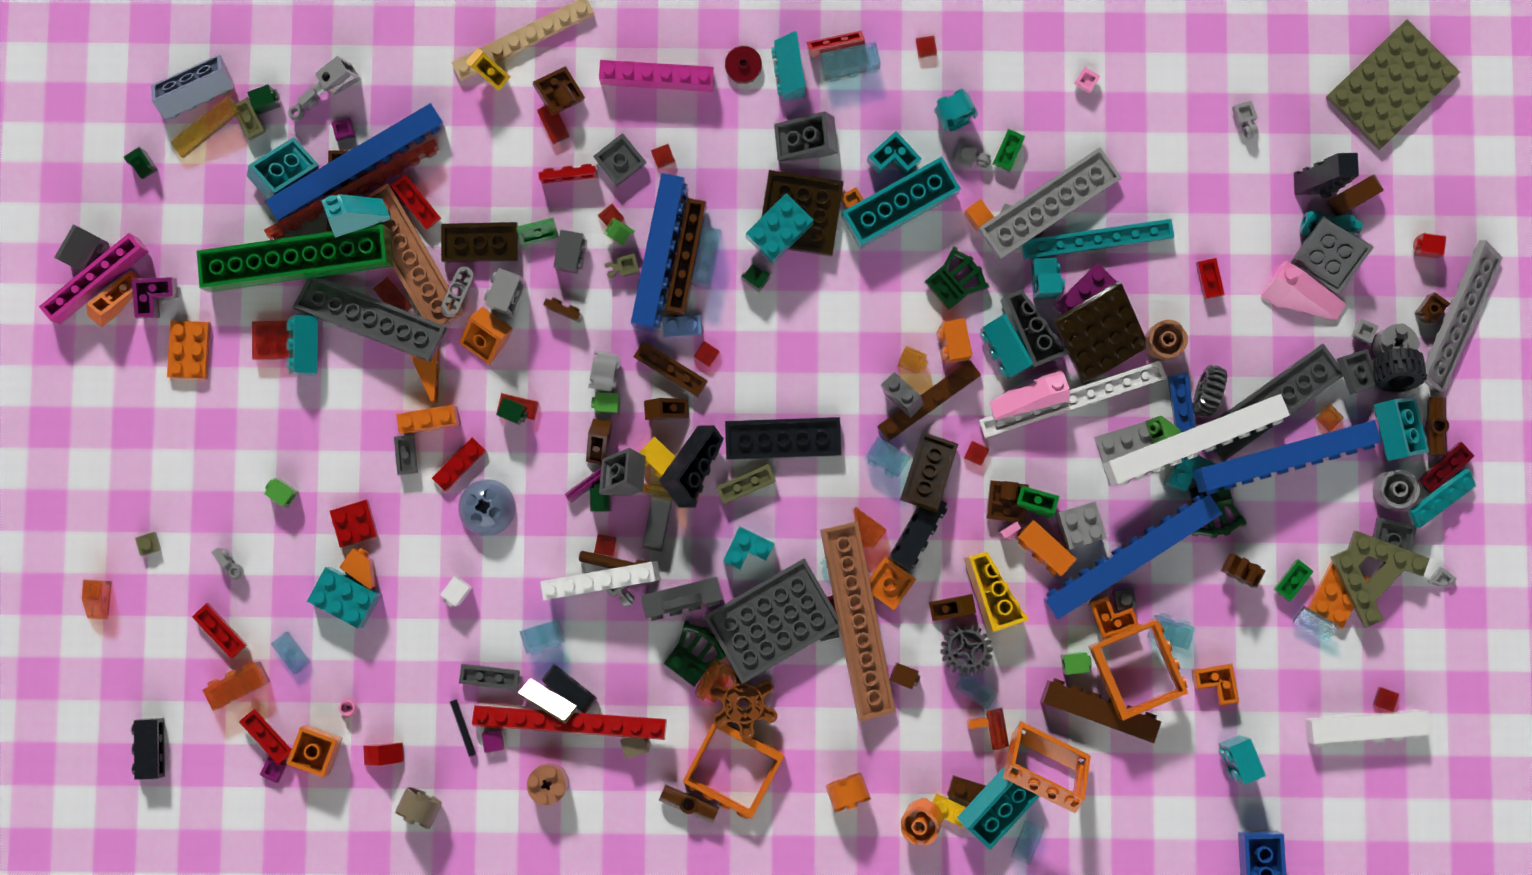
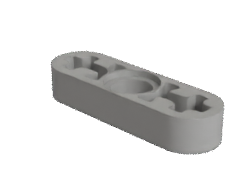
[440,267,473,317]

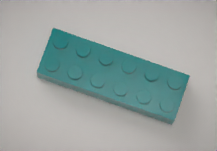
[841,156,961,249]

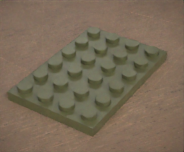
[1326,19,1460,150]

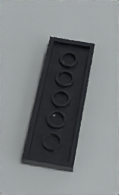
[725,417,841,460]

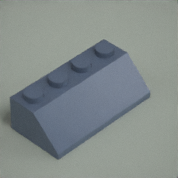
[151,54,233,120]

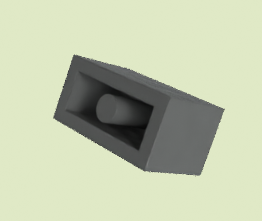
[553,230,587,274]
[881,372,924,418]

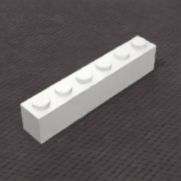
[540,561,661,600]
[1305,710,1431,747]

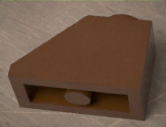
[644,398,689,420]
[586,418,612,465]
[929,594,976,621]

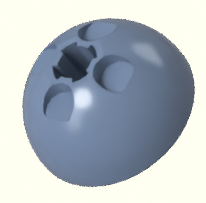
[458,479,516,536]

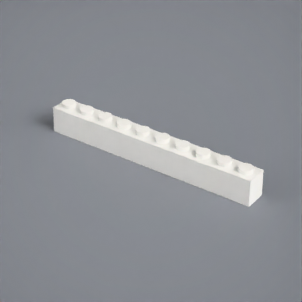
[1103,394,1290,487]

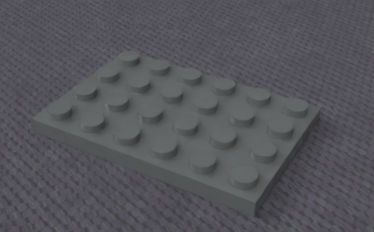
[704,558,839,684]

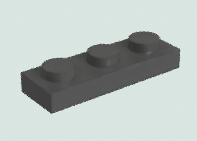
[459,664,520,690]

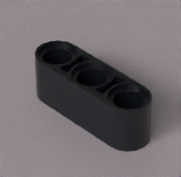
[541,664,597,713]

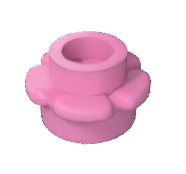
[339,698,358,717]

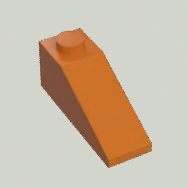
[86,271,140,328]
[410,346,440,403]

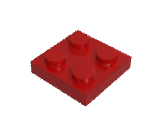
[329,499,378,548]

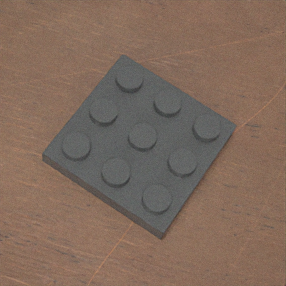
[1290,216,1374,294]

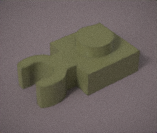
[604,253,640,278]

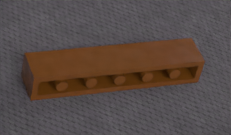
[665,198,707,316]
[1040,678,1162,743]

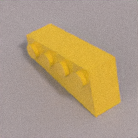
[963,551,1029,632]

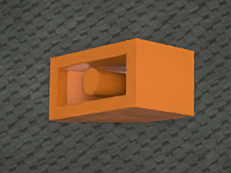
[339,548,377,590]

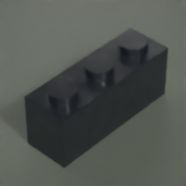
[131,718,165,780]

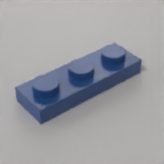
[1167,373,1196,432]

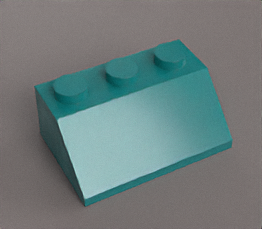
[771,31,805,101]
[980,314,1034,379]

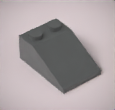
[774,111,838,161]

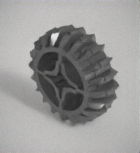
[1192,365,1228,417]
[940,624,993,677]

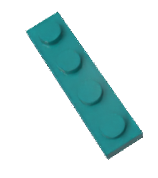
[1408,469,1476,528]

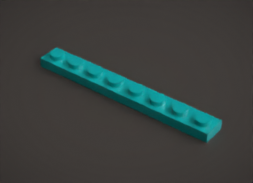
[1021,219,1174,260]

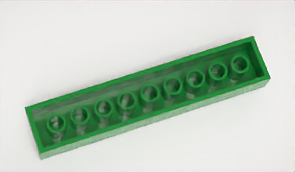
[197,224,393,292]

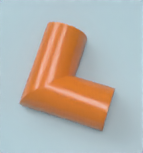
[1089,596,1139,639]
[1192,664,1240,706]

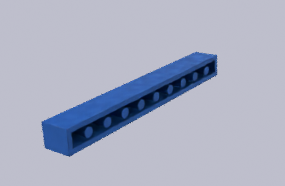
[265,103,444,223]
[1193,420,1382,495]
[1044,493,1223,620]

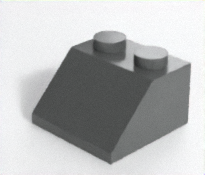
[54,224,109,271]
[599,448,646,496]

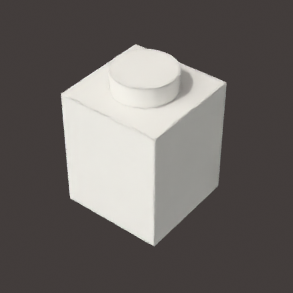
[440,576,473,607]

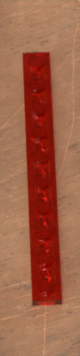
[264,139,439,240]

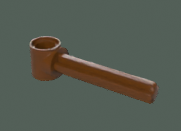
[578,550,648,569]

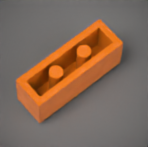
[396,405,460,435]
[1015,520,1077,577]

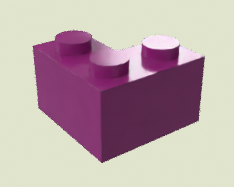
[132,277,178,319]

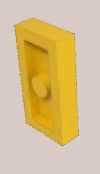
[932,793,966,828]

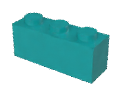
[286,315,318,375]

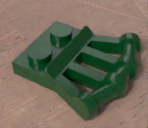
[924,246,990,310]
[1189,486,1247,539]
[663,620,726,687]

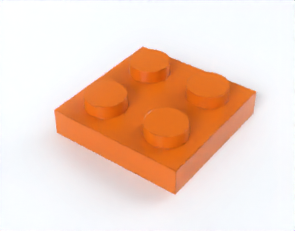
[869,557,916,611]

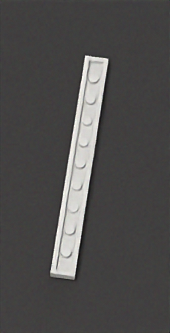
[978,361,1167,439]

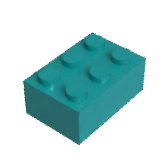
[745,193,813,264]
[1374,396,1429,461]
[306,567,381,629]

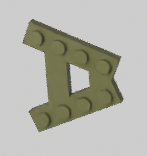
[1330,531,1430,628]

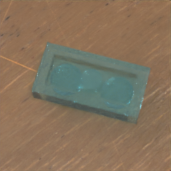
[1293,606,1338,643]
[271,632,311,675]
[954,672,998,710]
[1011,820,1045,865]

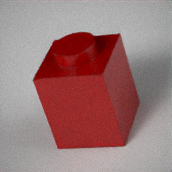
[1413,233,1446,259]

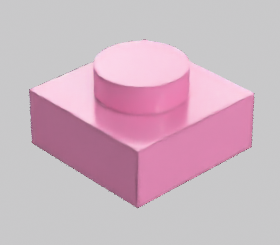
[1074,67,1101,94]
[998,522,1021,540]

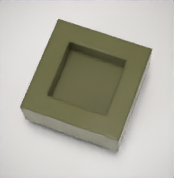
[135,532,161,556]

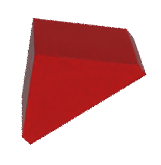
[363,742,404,766]

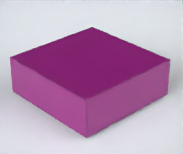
[331,117,356,142]
[482,730,504,753]
[260,757,287,783]

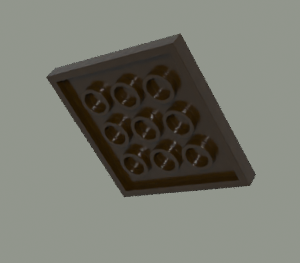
[762,170,844,257]
[1053,281,1146,385]

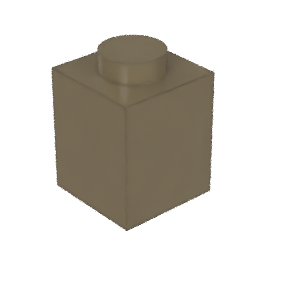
[620,737,652,759]

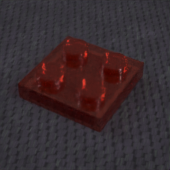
[252,320,289,360]

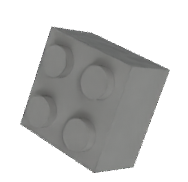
[484,268,526,317]
[1055,501,1107,550]

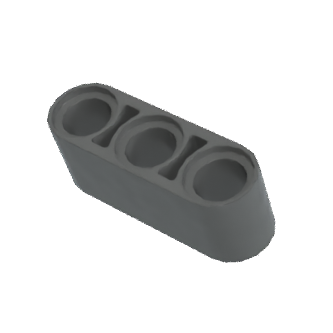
[642,493,672,552]

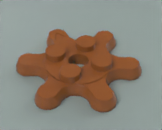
[709,671,777,740]

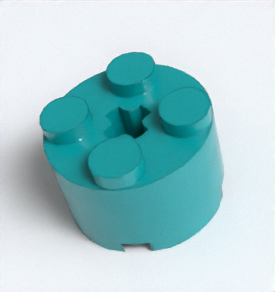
[934,88,978,132]

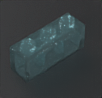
[820,42,881,82]
[691,226,722,289]

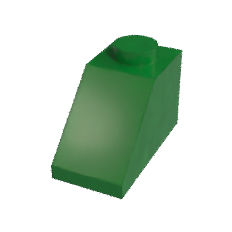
[1017,486,1060,519]

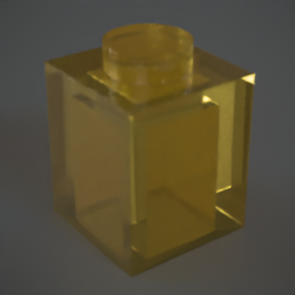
[897,346,928,374]

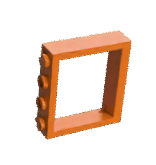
[1088,619,1188,720]
[1003,721,1091,813]
[683,723,785,819]

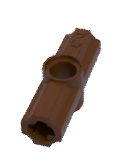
[1425,397,1449,456]
[659,784,719,824]

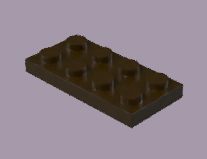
[441,222,519,263]
[900,431,959,513]

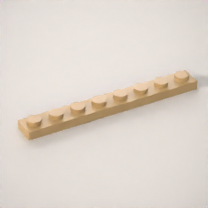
[451,0,595,81]

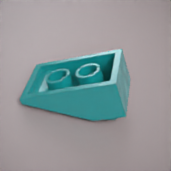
[247,137,319,199]
[321,194,391,237]

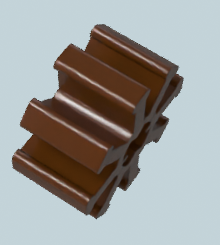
[1221,553,1266,588]

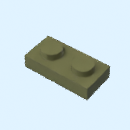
[231,97,267,141]

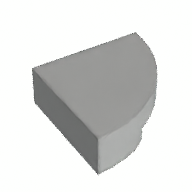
[1428,567,1457,586]

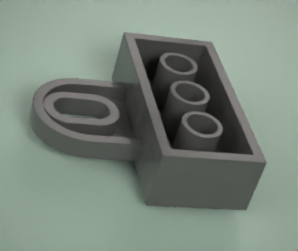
[640,577,723,621]

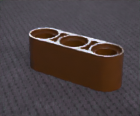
[1327,174,1384,217]

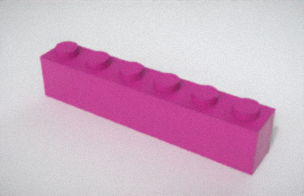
[599,60,714,92]
[39,233,149,324]

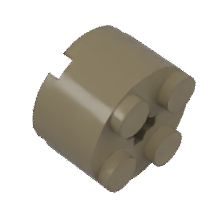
[395,787,442,829]

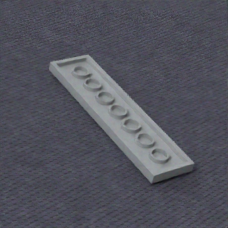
[977,147,1122,260]
[1424,240,1503,394]

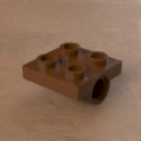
[532,66,585,116]
[986,480,1029,523]

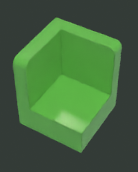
[603,218,635,245]

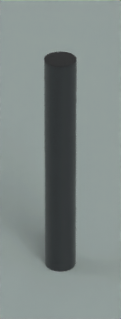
[450,699,476,757]

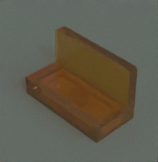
[695,658,734,702]

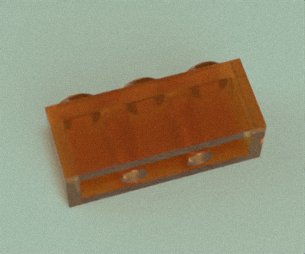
[202,660,271,711]

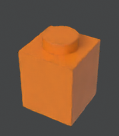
[964,199,994,232]

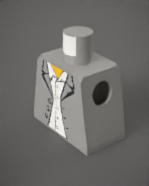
[312,56,361,95]

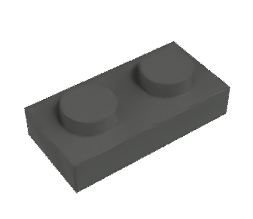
[394,435,418,475]

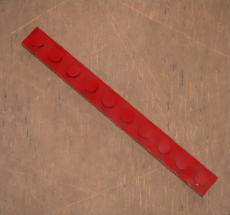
[471,705,667,740]

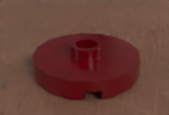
[725,46,762,84]

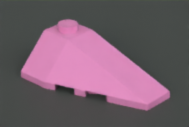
[1261,261,1346,320]
[989,367,1070,420]

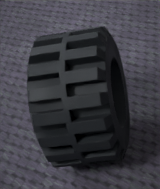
[1373,348,1427,392]

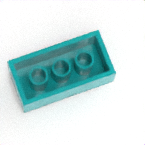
[957,766,1040,850]

